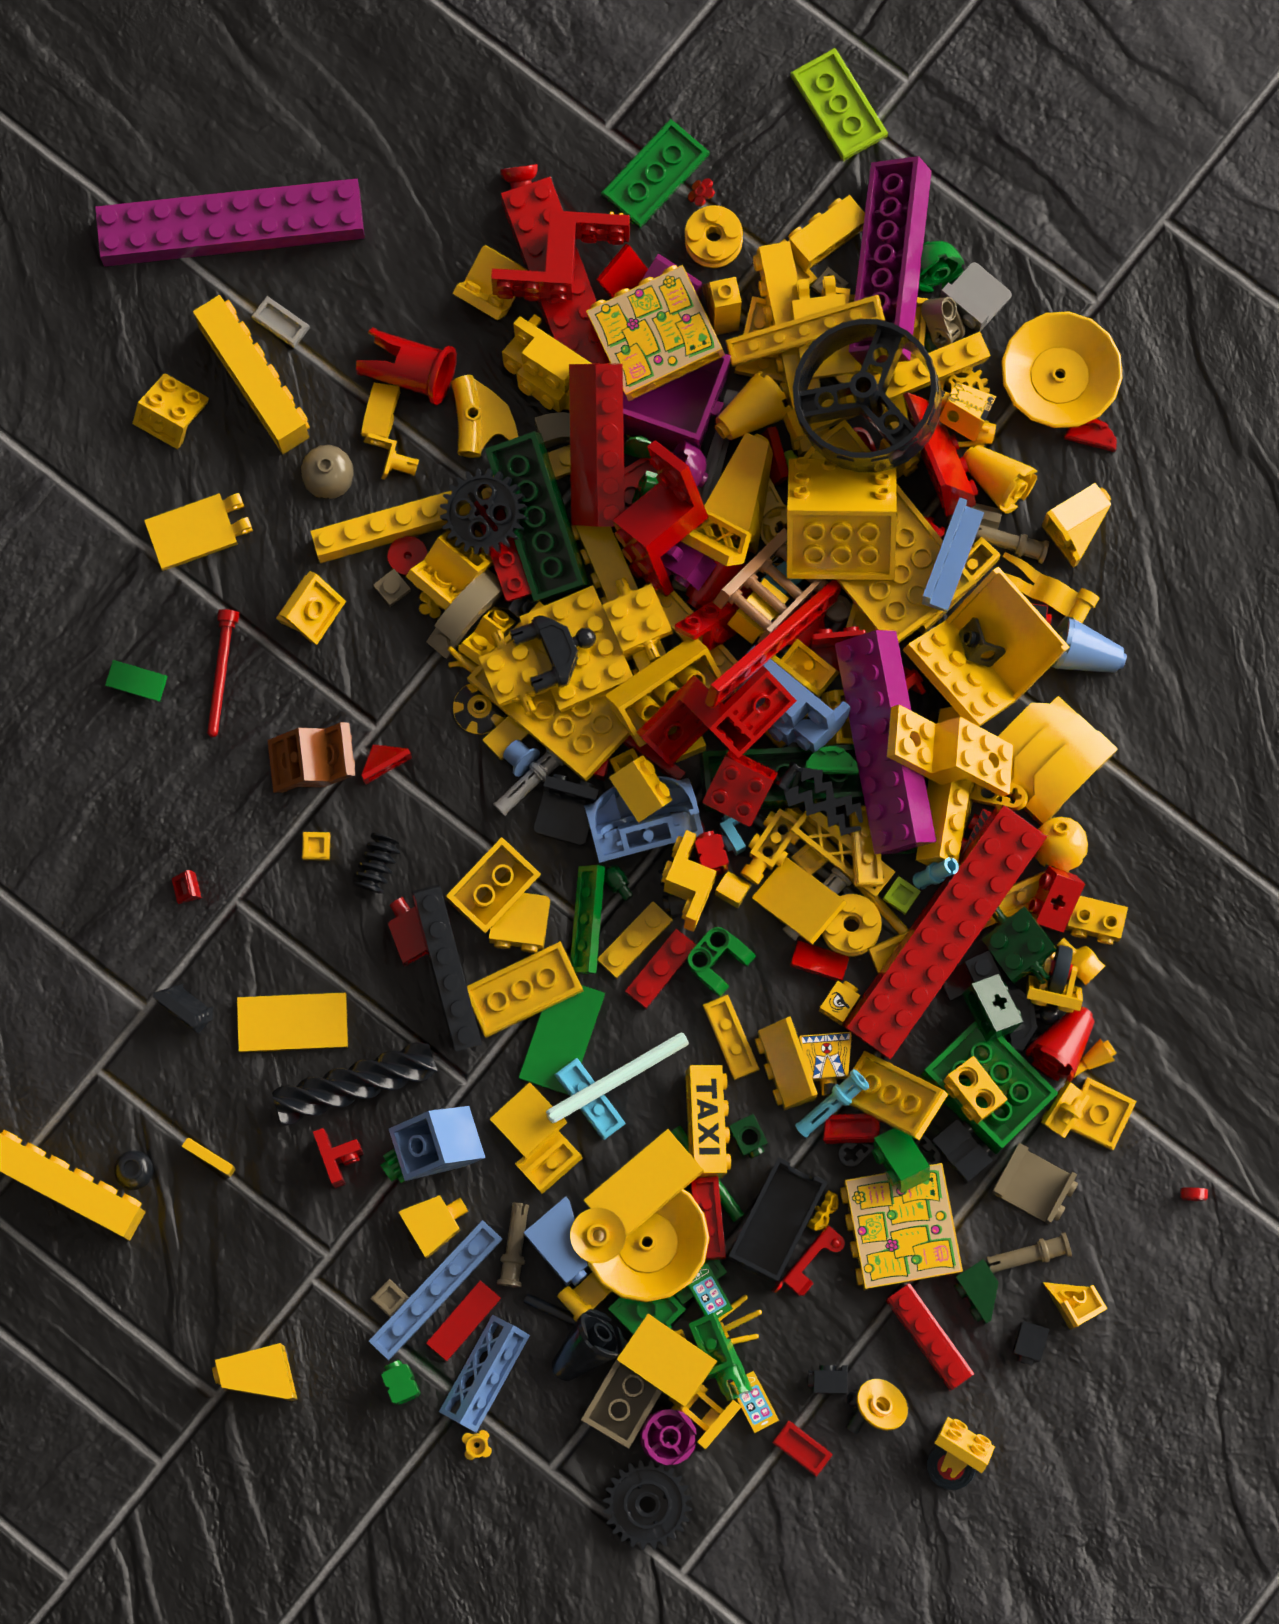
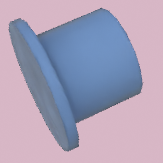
[503,740,540,777]

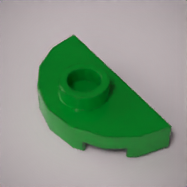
[805,746,859,775]

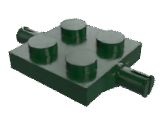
[982,906,1057,984]

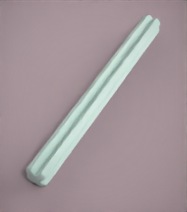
[546,1033,689,1123]

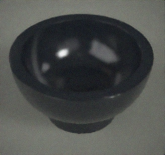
[114,1150,154,1190]

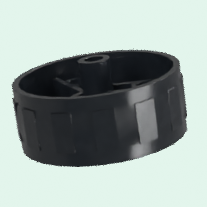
[793,319,942,472]

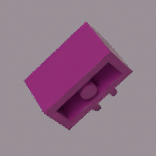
[661,541,717,591]

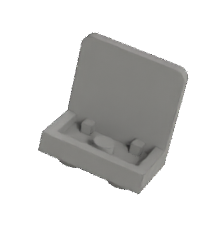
[940,262,1012,332]

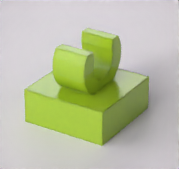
[883,876,921,915]

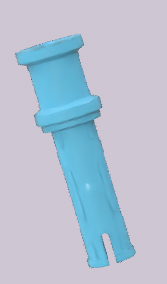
[795,1069,870,1138]

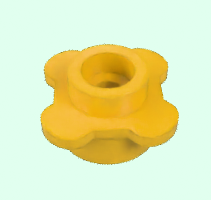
[462,1430,492,1460]

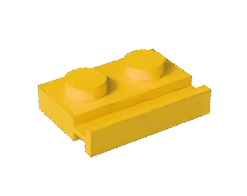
[515,1131,583,1194]

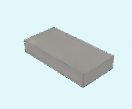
[251,296,310,349]

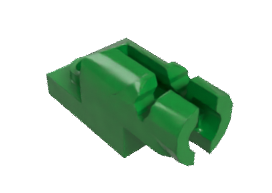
[689,1313,753,1401]

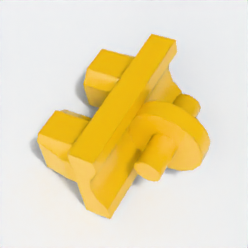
[1041,1081,1090,1138]

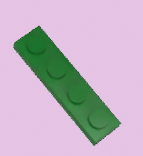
[570,865,605,975]

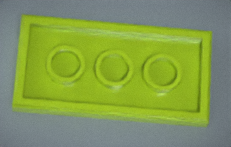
[790,48,888,161]

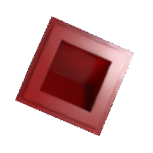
[172,870,202,904]

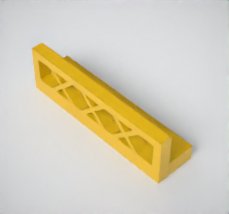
[681,509,752,566]
[790,811,895,898]

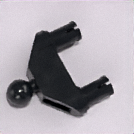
[509,615,596,694]
[1003,980,1060,1056]

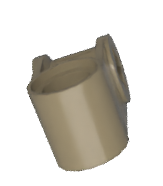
[921,297,965,349]

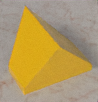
[1042,1282,1107,1330]

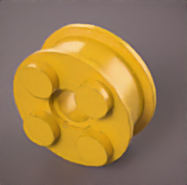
[685,205,743,268]
[822,894,882,957]

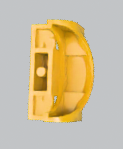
[502,314,592,412]

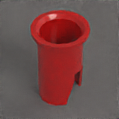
[356,327,457,405]

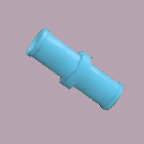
[913,857,959,889]

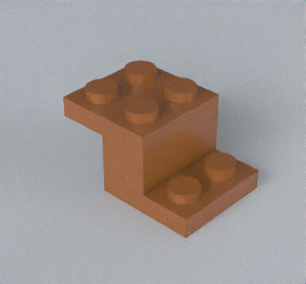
[268,722,355,793]

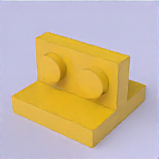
[276,571,346,645]

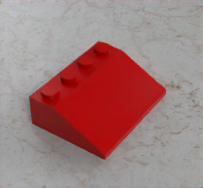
[903,392,978,516]

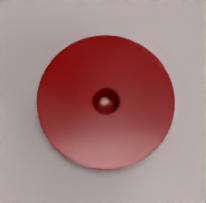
[388,536,427,575]

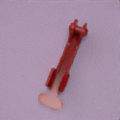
[772,1225,845,1296]

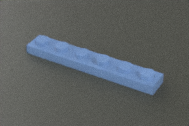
[369,1220,503,1360]

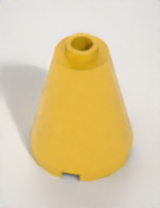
[715,371,790,440]
[963,445,1037,513]

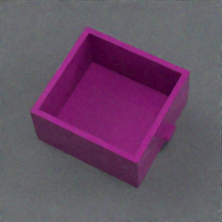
[623,353,731,450]

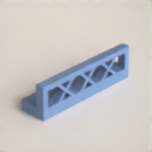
[922,497,984,613]
[439,1315,530,1433]

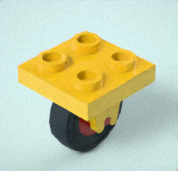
[1026,945,1083,1012]
[927,1417,995,1490]

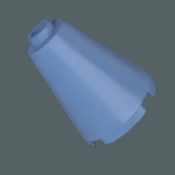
[1051,616,1127,673]

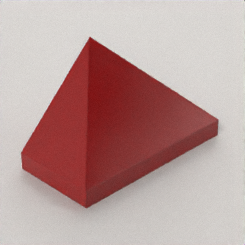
[361,744,412,785]

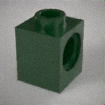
[729,1114,768,1159]

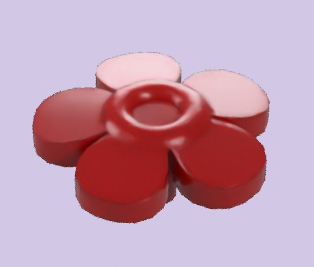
[688,178,715,207]

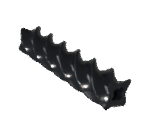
[272,1041,438,1125]

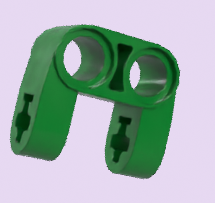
[687,927,756,997]

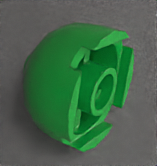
[918,241,965,292]

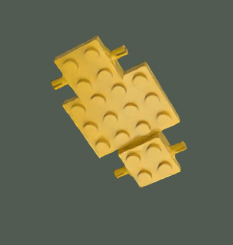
[479,577,673,715]

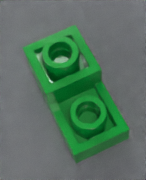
[105,660,168,702]

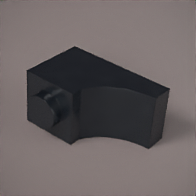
[942,951,1001,1002]

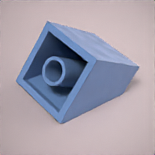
[389,1106,485,1181]
[524,1197,588,1286]

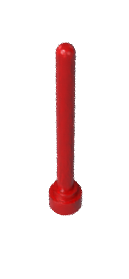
[207,609,239,737]

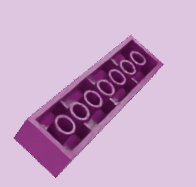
[849,156,932,366]
[835,630,936,854]

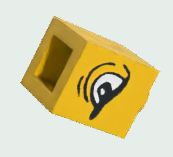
[819,981,861,1026]

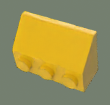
[445,837,541,933]
[755,1016,817,1111]

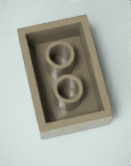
[581,1353,662,1449]

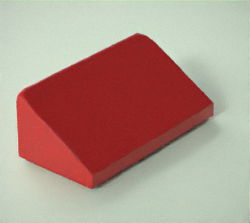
[790,941,850,983]

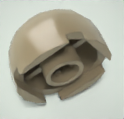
[301,445,354,499]

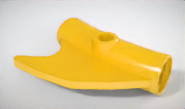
[451,375,518,458]

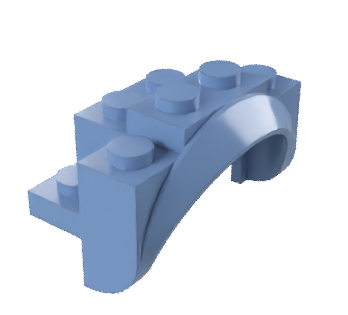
[736,646,850,753]
[584,776,704,863]

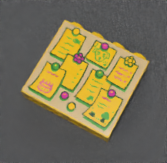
[586,265,725,401]
[840,1163,963,1290]

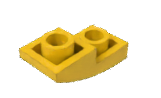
[361,382,400,438]

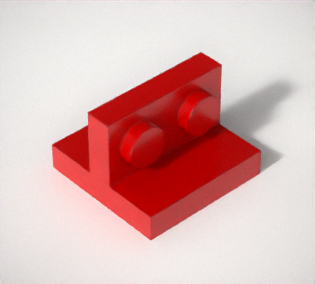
[313,1128,364,1188]

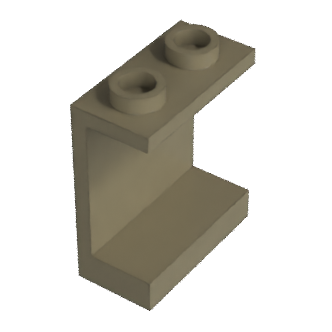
[991,1143,1078,1225]

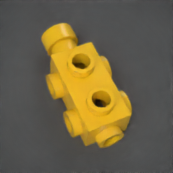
[740,808,803,885]

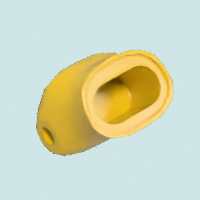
[1057,938,1105,986]

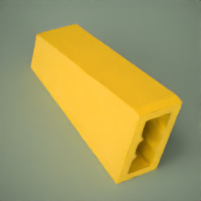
[702,277,742,335]

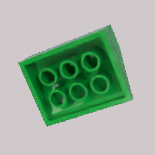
[919,1021,1058,1154]

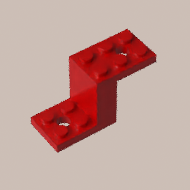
[491,210,630,303]
[613,440,709,597]
[636,666,797,767]

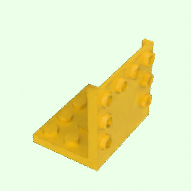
[787,457,897,580]
[903,567,1070,727]

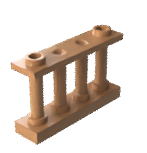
[713,528,829,643]

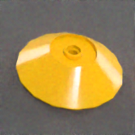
[1001,312,1122,428]
[587,1189,709,1302]

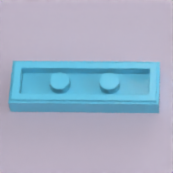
[554,1058,626,1140]

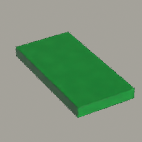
[601,119,710,229]
[519,985,605,1096]

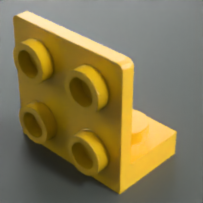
[452,245,529,320]
[133,374,209,449]

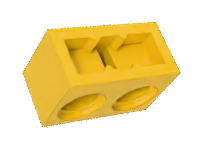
[943,1056,1008,1124]

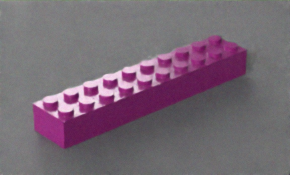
[96,178,365,267]

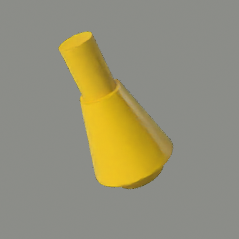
[1074,1038,1117,1078]

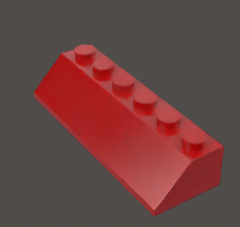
[569,363,625,527]

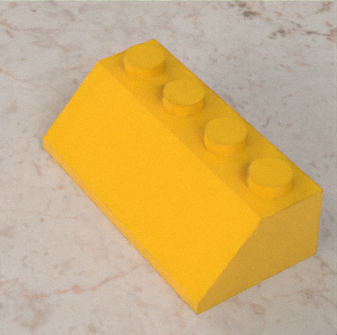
[605,638,722,747]

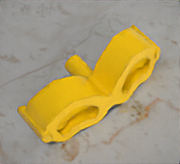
[807,1190,839,1231]

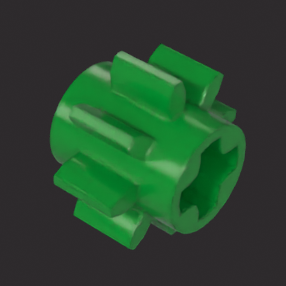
[381,1148,405,1183]

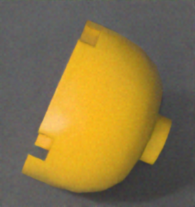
[1035,817,1088,871]

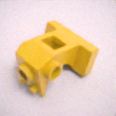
[668,1384,741,1450]

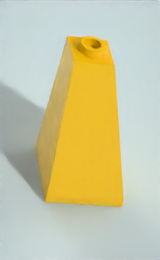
[704,432,773,554]

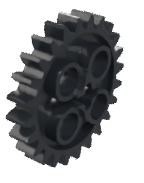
[440,468,527,556]

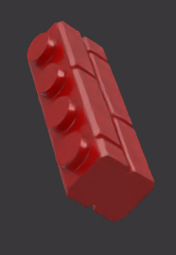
[886,1283,974,1391]

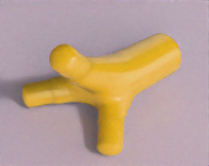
[448,645,479,673]

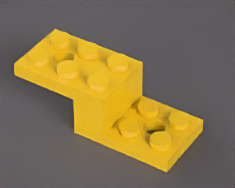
[887,705,1013,797]

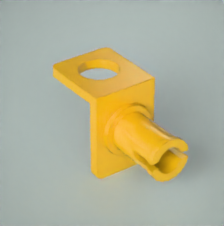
[364,433,419,480]

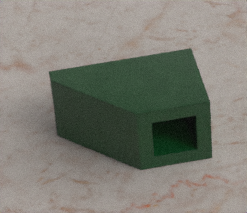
[953,1259,999,1325]

